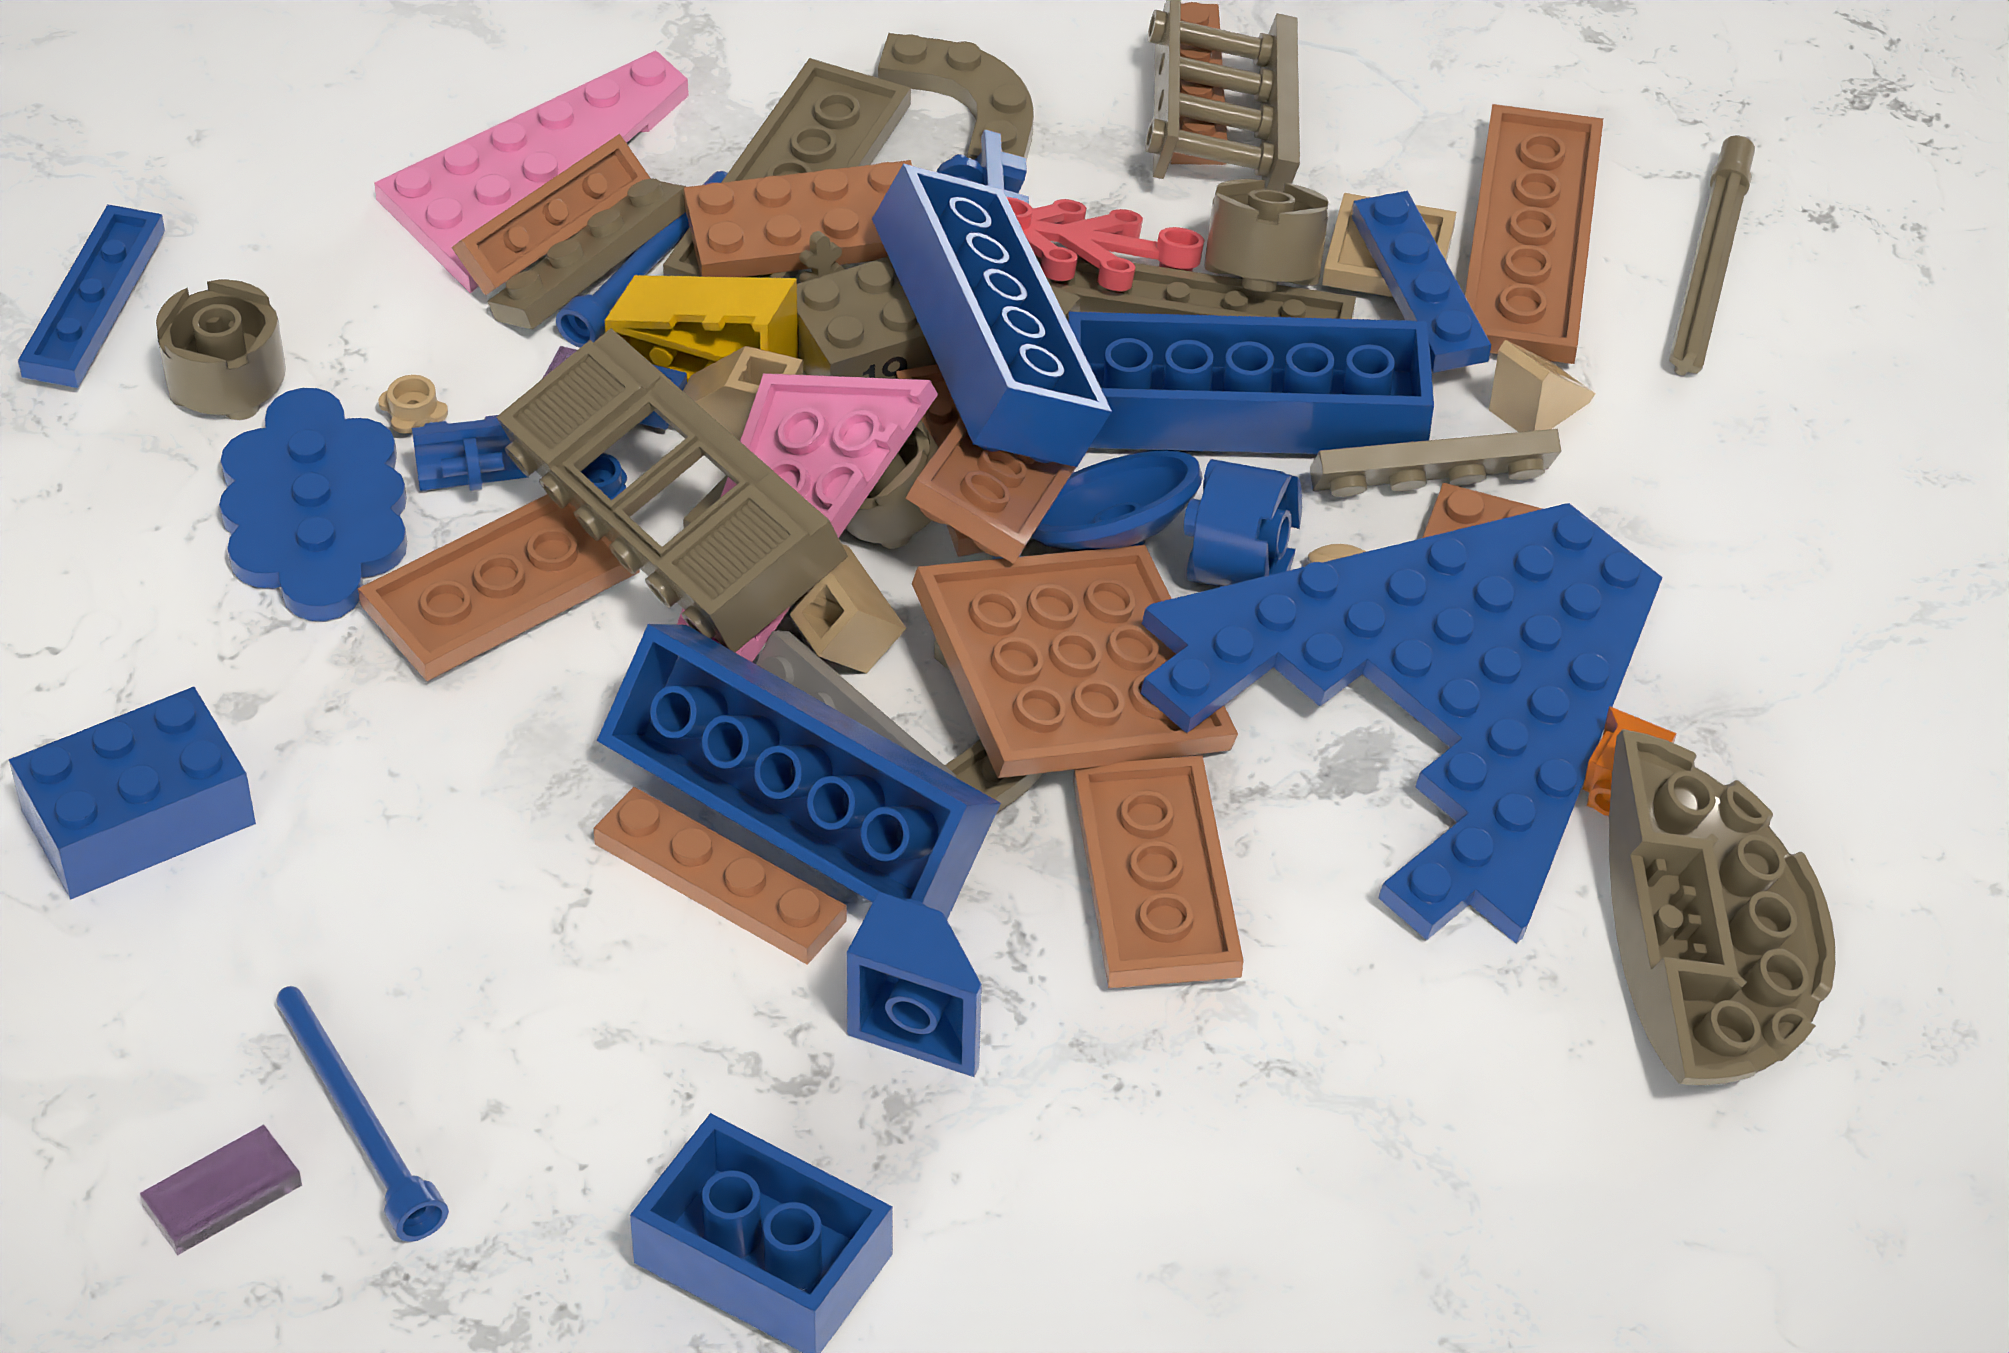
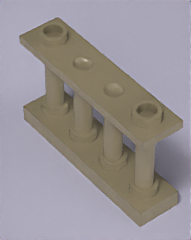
[1145,0,1300,192]

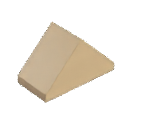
[1489,340,1596,432]

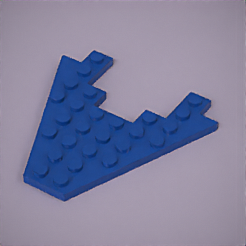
[1141,503,1663,944]

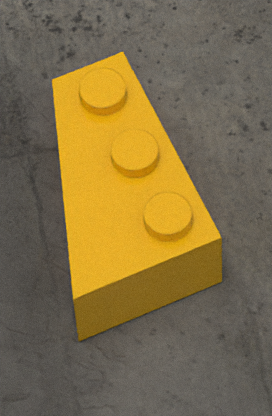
[605,275,798,382]

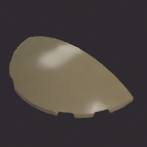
[1609,729,1836,1085]

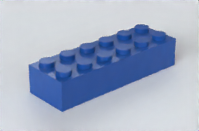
[872,163,1112,467]
[1068,312,1434,454]
[597,624,1001,920]

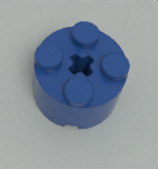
[1184,459,1302,587]

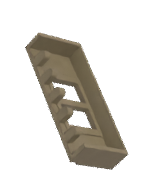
[496,328,848,652]

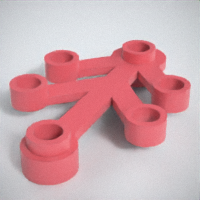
[1007,197,1205,291]

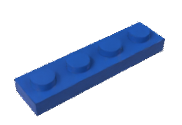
[1352,190,1491,373]
[18,204,165,388]

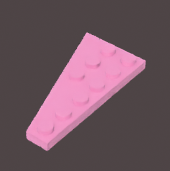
[374,50,689,293]
[677,373,938,662]

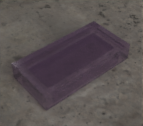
[139,1124,302,1255]

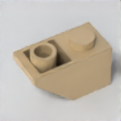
[683,346,803,441]
[790,544,907,674]

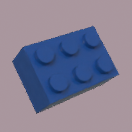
[9,686,256,900]
[630,1113,893,1353]

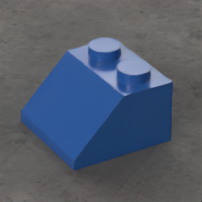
[846,891,982,1077]

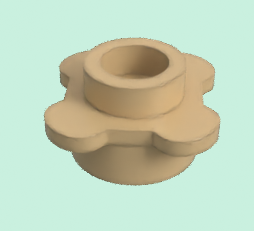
[378,375,448,433]

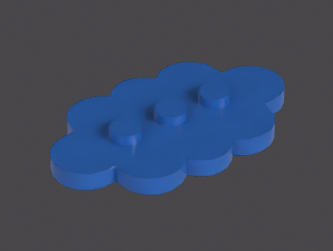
[219,388,407,621]

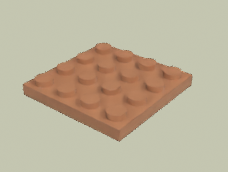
[912,545,1238,778]

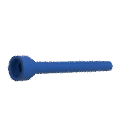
[556,171,728,348]
[276,986,449,1242]

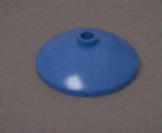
[1032,451,1203,551]

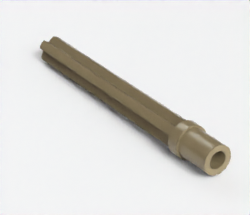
[1669,135,1755,376]

